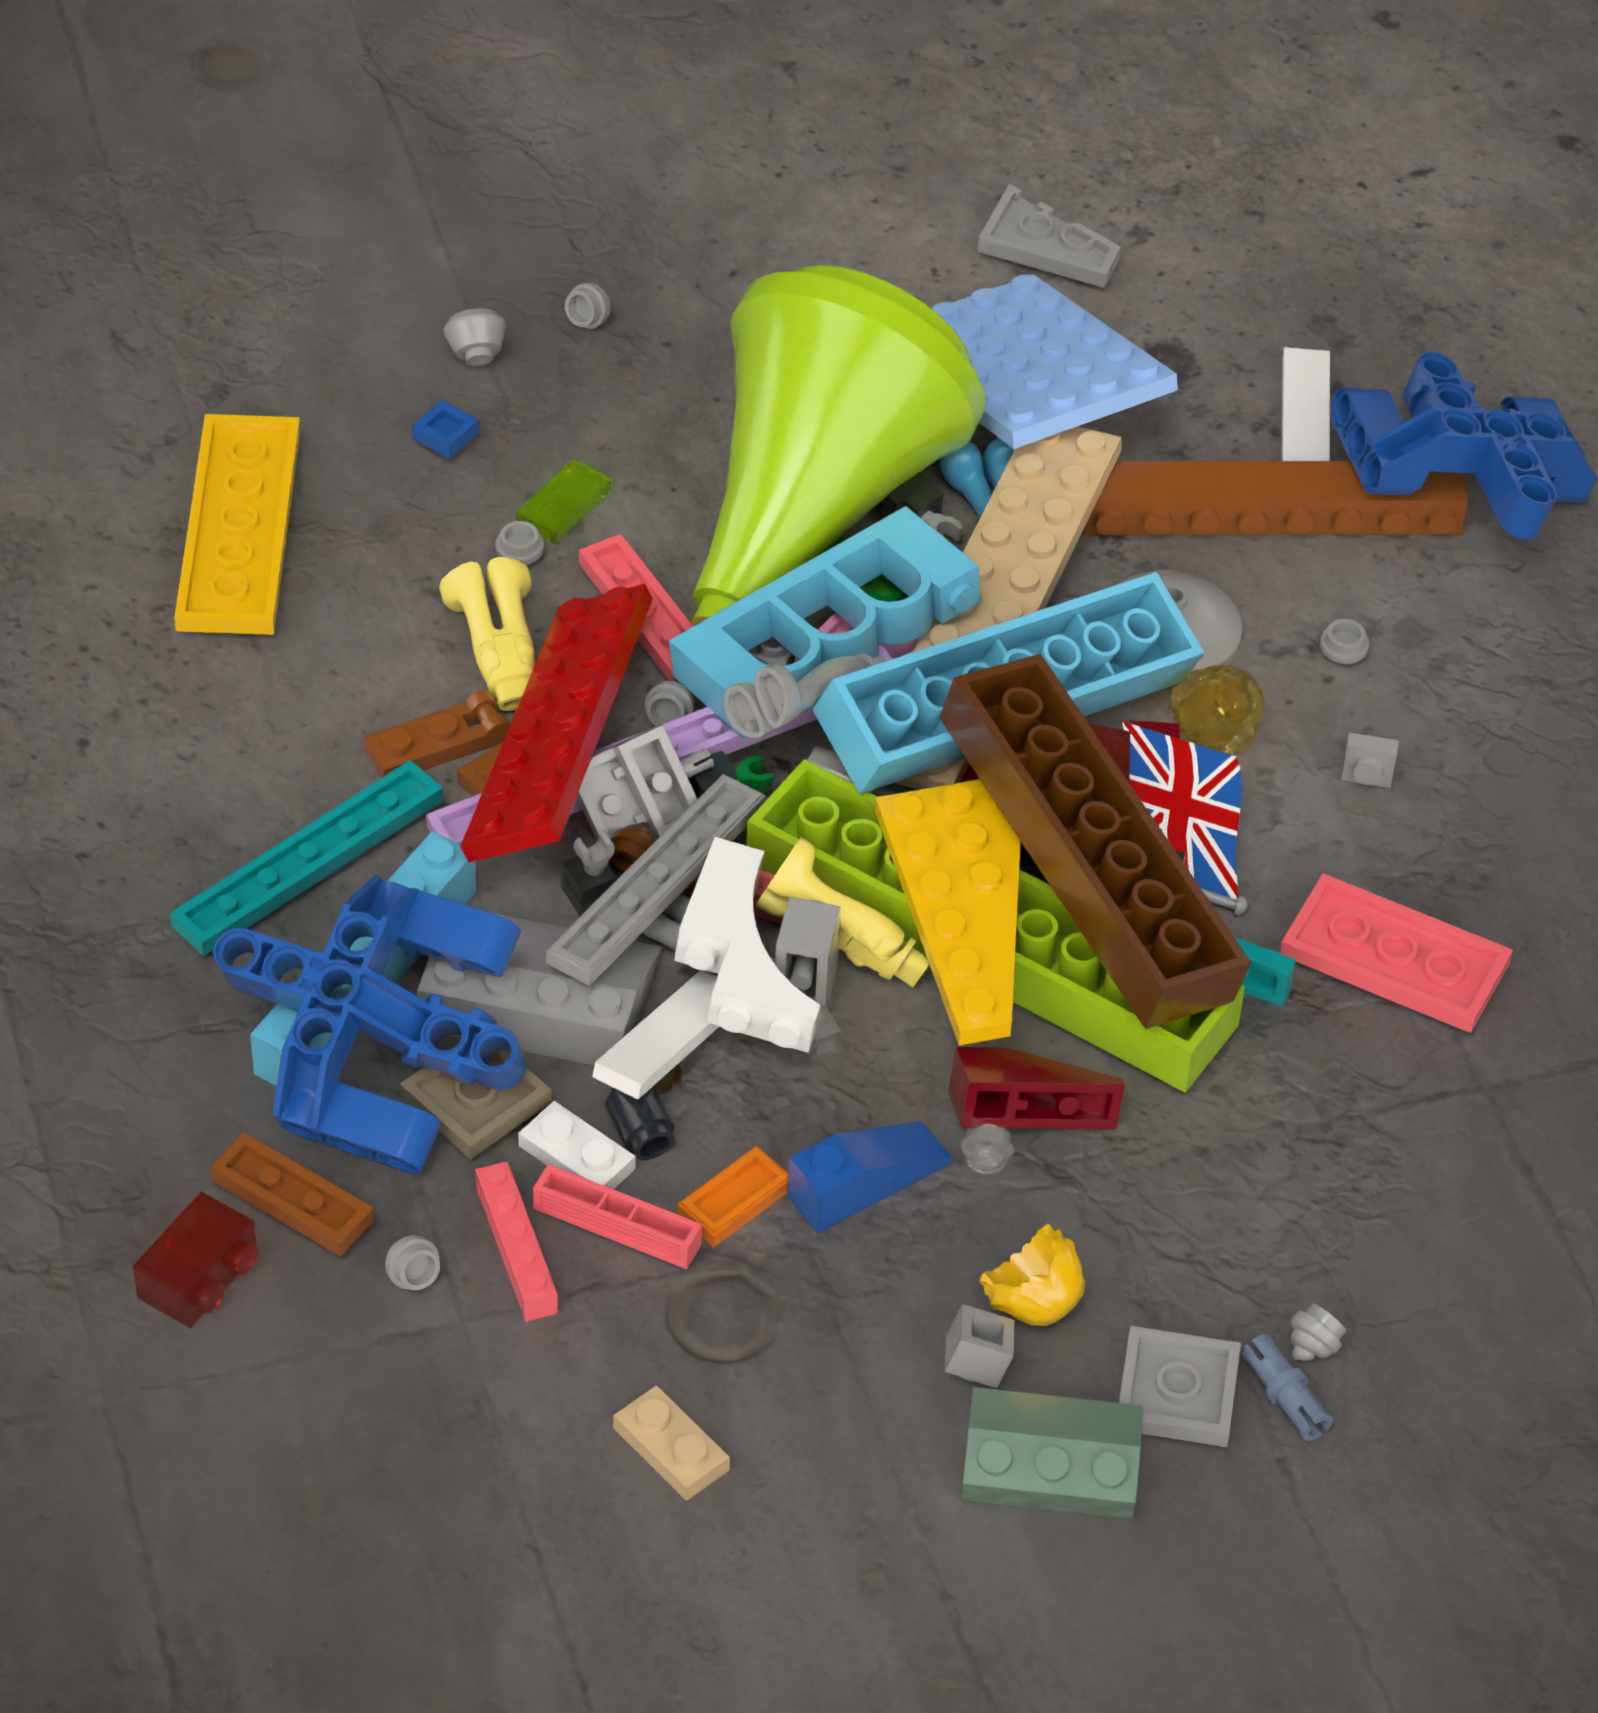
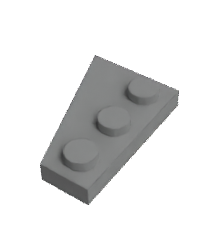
[977,184,1121,288]

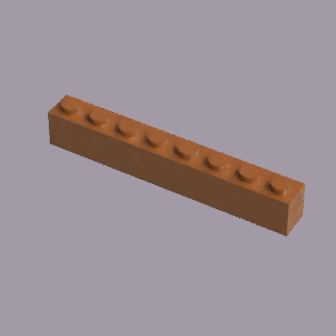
[1083,461,1468,536]

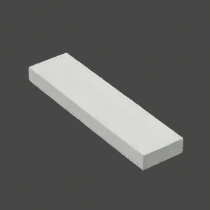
[1281,347,1330,461]
[592,970,719,1099]

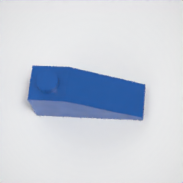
[788,1121,952,1234]

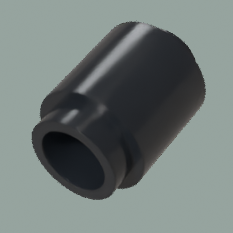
[605,1086,675,1160]

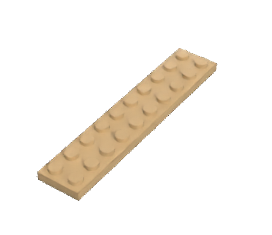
[894,426,1122,790]

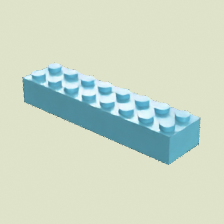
[812,572,1205,794]

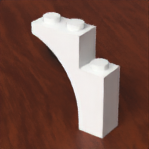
[674,837,821,1053]

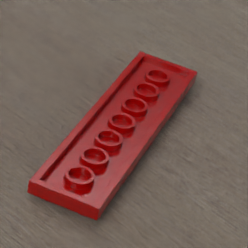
[460,583,653,863]

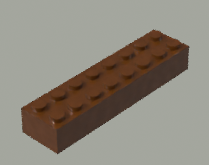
[939,654,1252,1029]

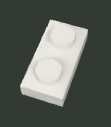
[518,1101,636,1189]

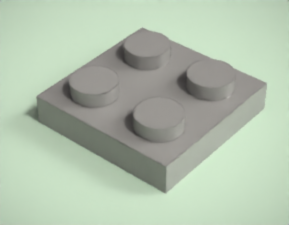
[1119,1326,1241,1447]

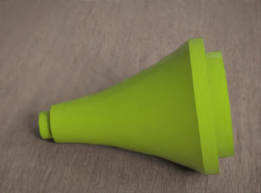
[691,265,986,626]

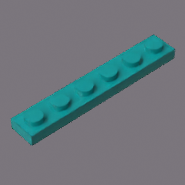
[170,760,443,956]

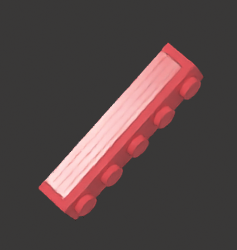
[475,1162,558,1322]
[533,1164,702,1270]

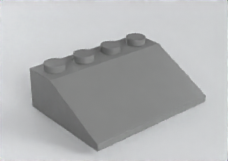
[417,912,662,1066]

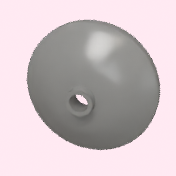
[1116,570,1242,682]

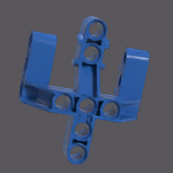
[1331,351,1597,540]
[213,875,527,1174]

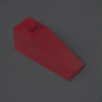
[948,1047,1125,1129]

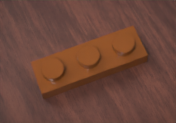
[210,1132,374,1257]

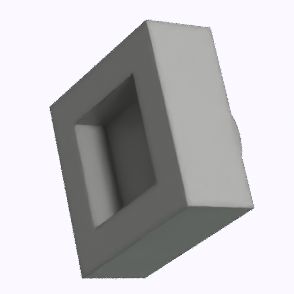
[1341,732,1399,788]

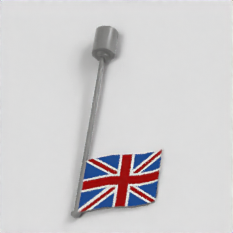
[808,721,1248,916]

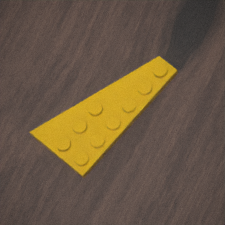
[875,779,1020,1046]

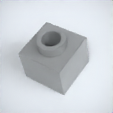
[945,1304,1014,1388]

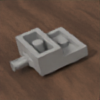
[577,725,714,841]

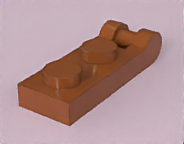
[364,690,510,778]

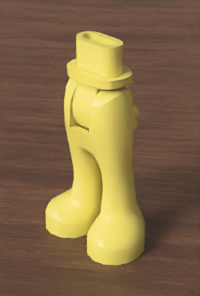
[439,557,536,711]
[755,837,929,988]

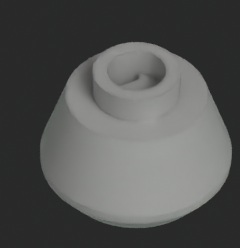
[443,308,506,366]

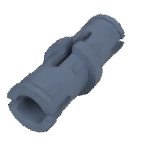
[1241,1334,1334,1441]

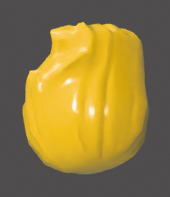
[979,1224,1086,1326]

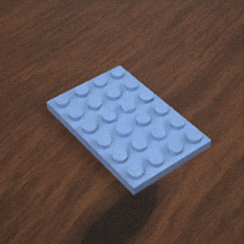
[932,275,1178,449]

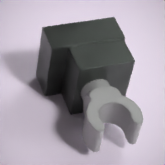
[881,472,962,542]
[561,829,620,916]

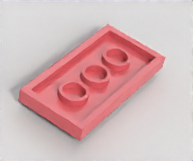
[1280,873,1513,1033]

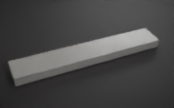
[546,774,766,986]

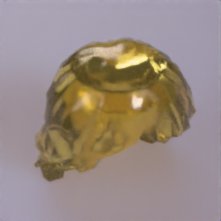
[1168,664,1265,754]

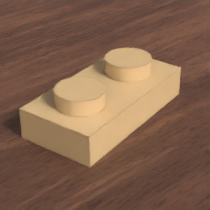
[613,1385,730,1501]

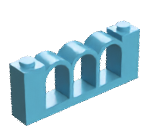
[669,506,981,740]

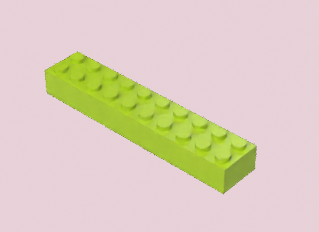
[746,759,1245,1093]

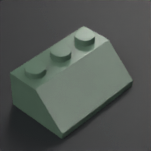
[961,1387,1142,1519]

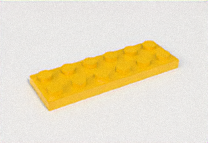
[174,414,300,635]

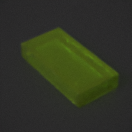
[516,459,612,544]

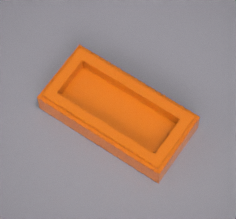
[677,1146,789,1248]

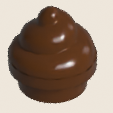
[609,822,655,873]

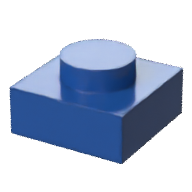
[412,400,479,459]

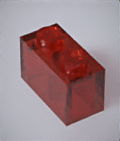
[133,1191,258,1329]

